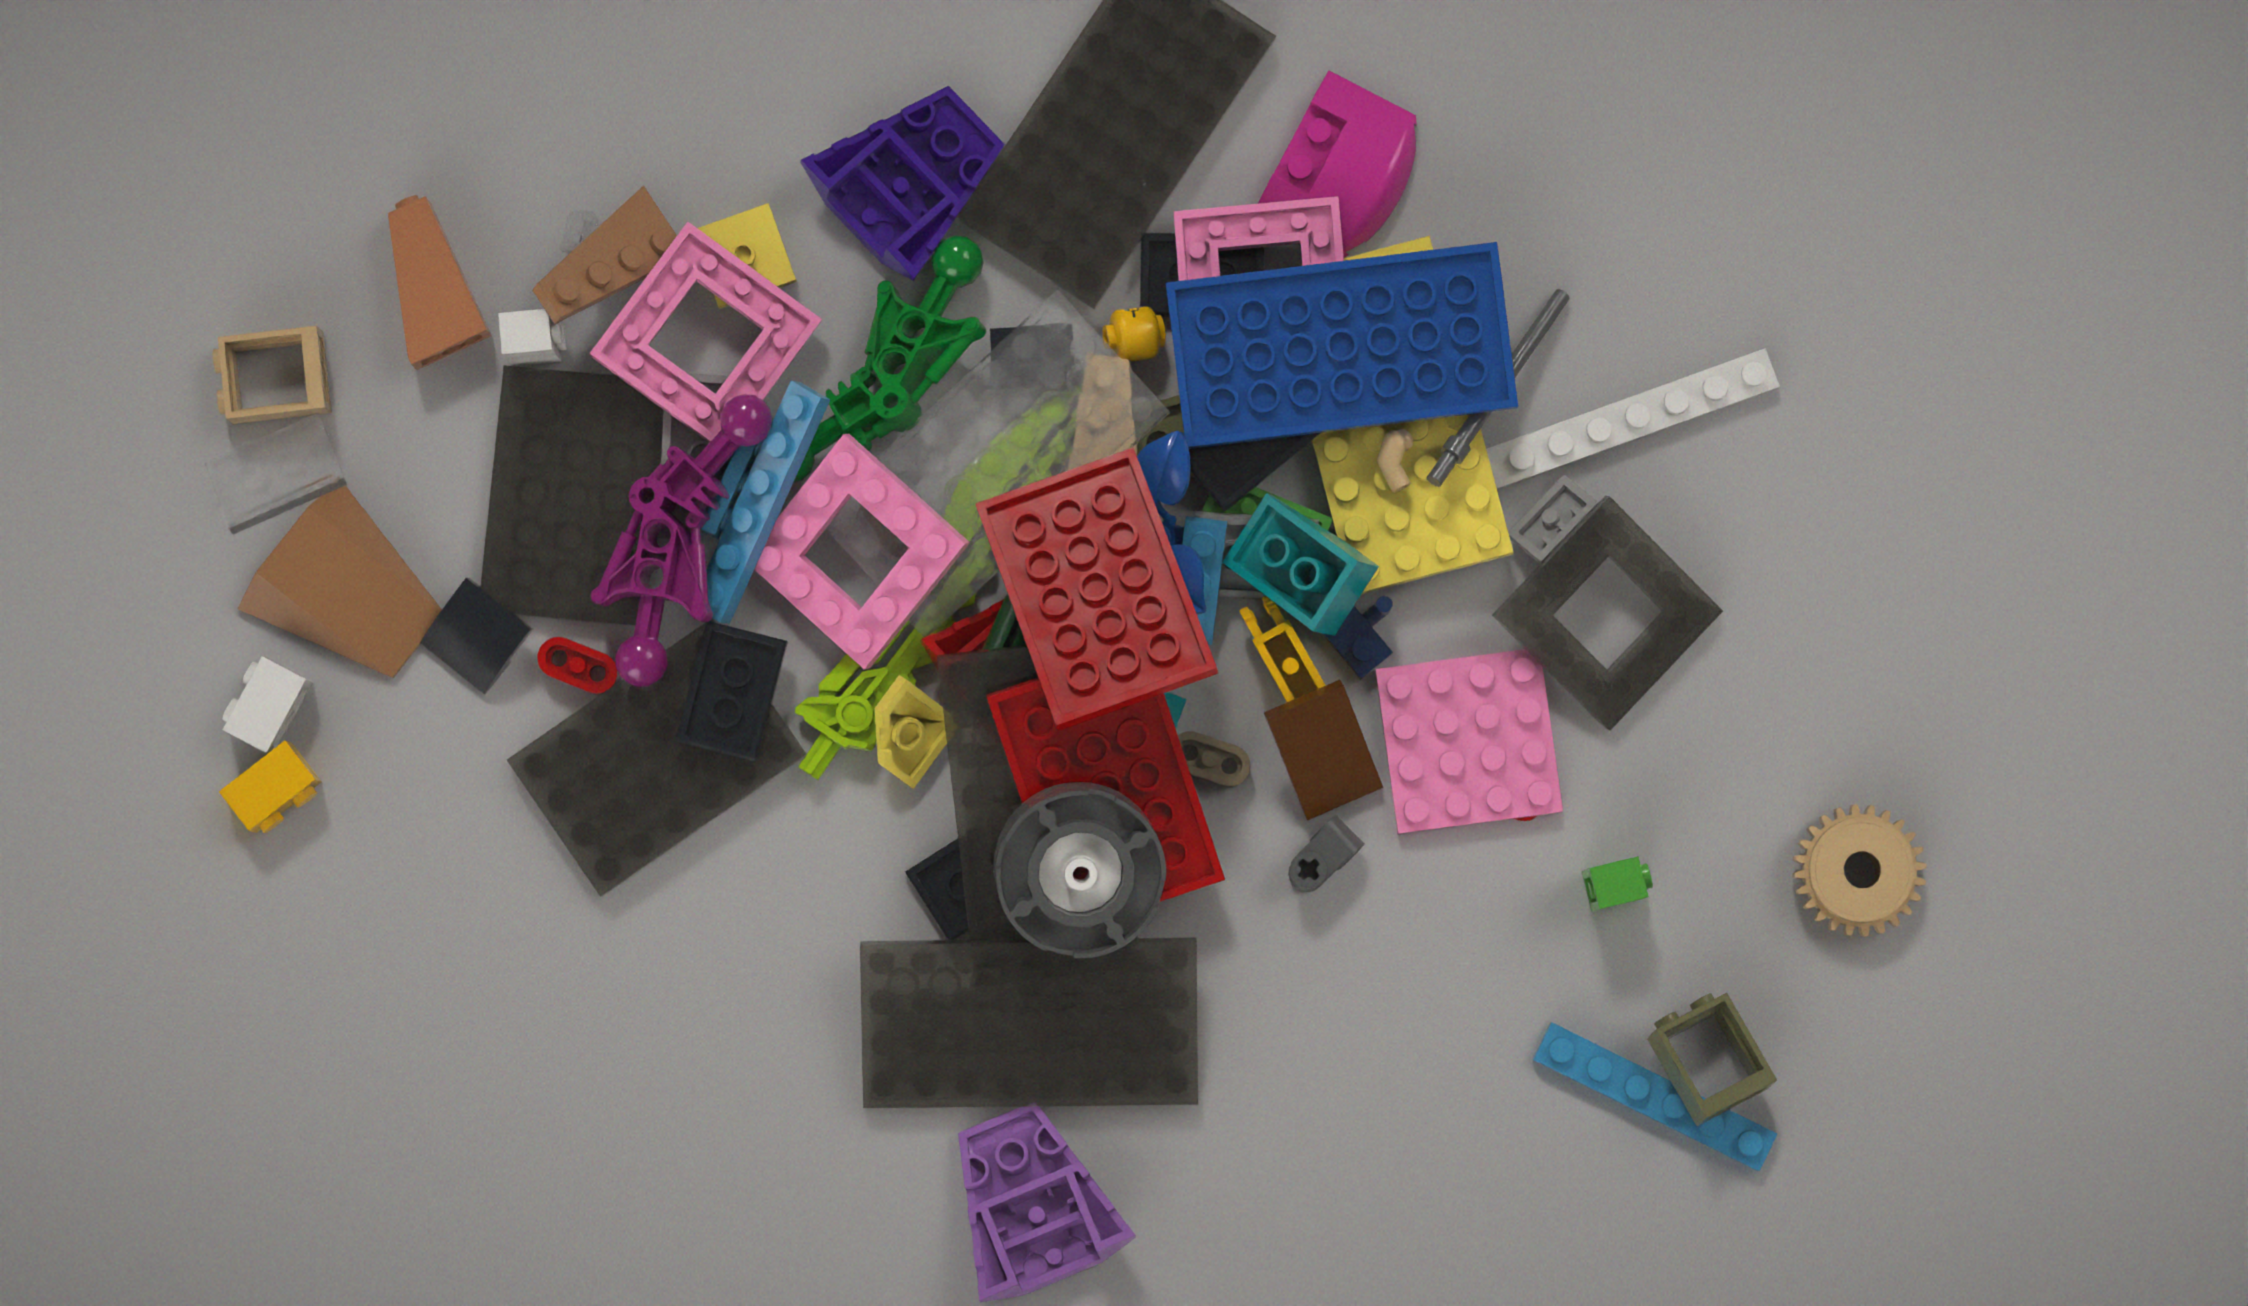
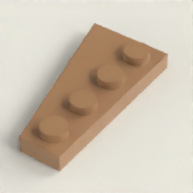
[532,185,677,324]

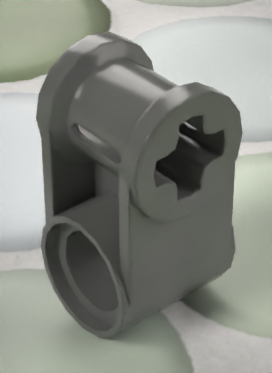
[1288,815,1365,892]

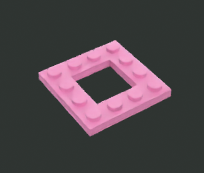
[1173,196,1344,281]
[589,222,822,443]
[754,434,970,669]

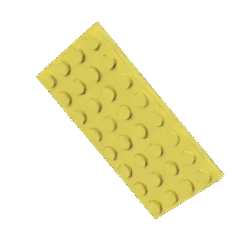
[1312,236,1514,594]

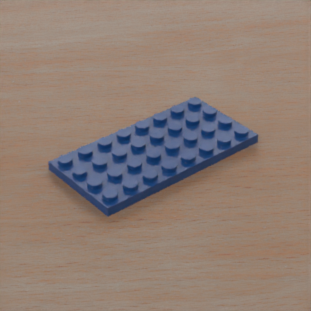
[1166,242,1518,449]

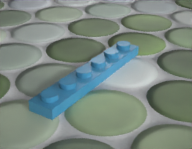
[706,380,830,624]
[1532,1022,1777,1171]

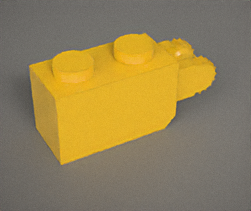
[1239,595,1326,702]

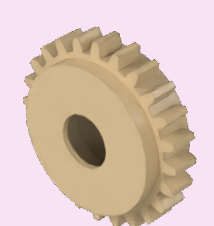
[1792,804,1927,937]

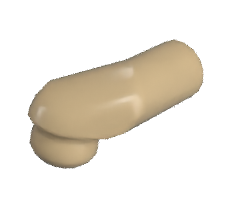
[1377,429,1413,493]

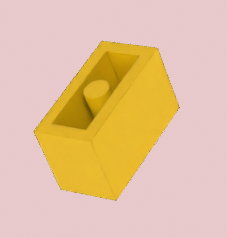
[219,740,322,833]

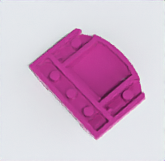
[1258,71,1417,258]

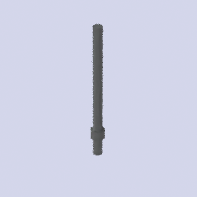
[1427,289,1570,487]

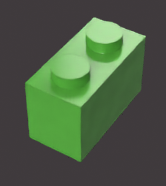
[1581,856,1653,912]

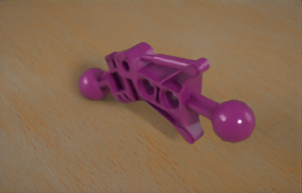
[591,394,772,687]

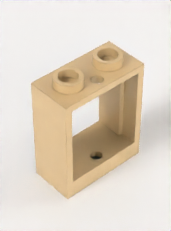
[213,326,332,424]

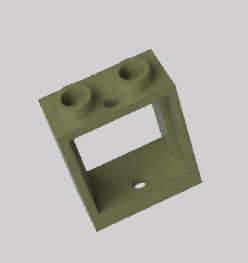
[1647,993,1777,1126]

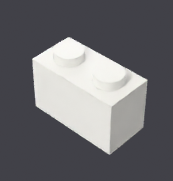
[498,309,567,366]
[222,656,313,753]

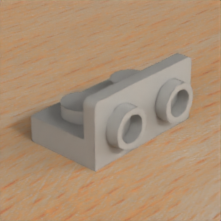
[1508,475,1607,577]

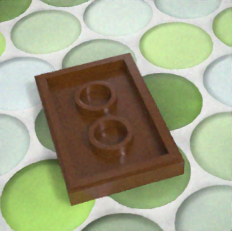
[1264,680,1384,821]

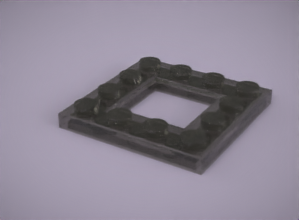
[1492,495,1723,731]

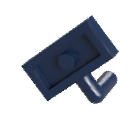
[1322,596,1393,680]

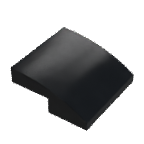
[420,578,534,694]

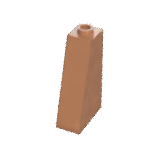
[388,195,492,370]

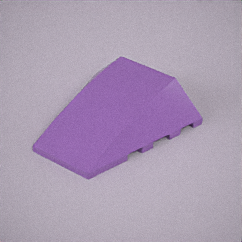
[958,1101,1136,1303]

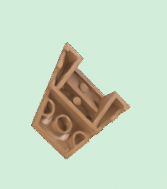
[237,479,442,678]

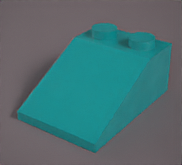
[1222,493,1379,636]

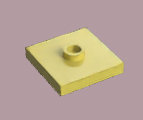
[698,203,797,309]

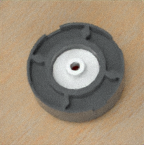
[994,782,1166,958]

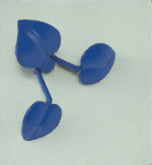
[1137,431,1206,614]

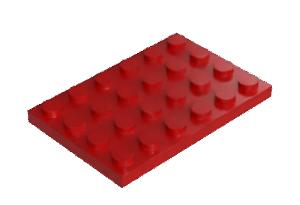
[975,447,1218,731]
[986,678,1225,902]

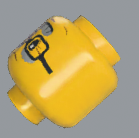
[1102,306,1166,362]

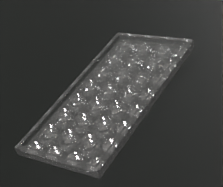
[826,290,1170,637]

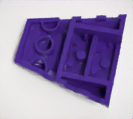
[800,86,1005,281]

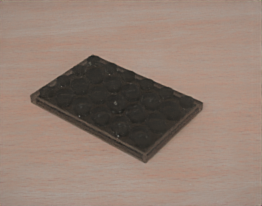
[480,365,663,627]
[507,618,807,897]

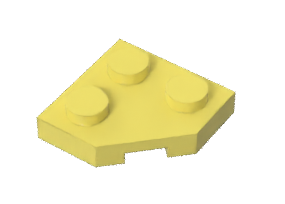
[874,675,962,789]

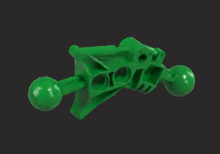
[793,235,986,484]

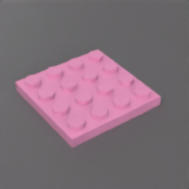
[1375,647,1563,834]

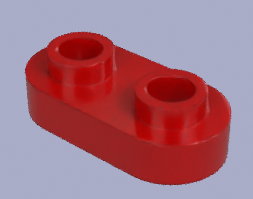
[537,637,619,695]

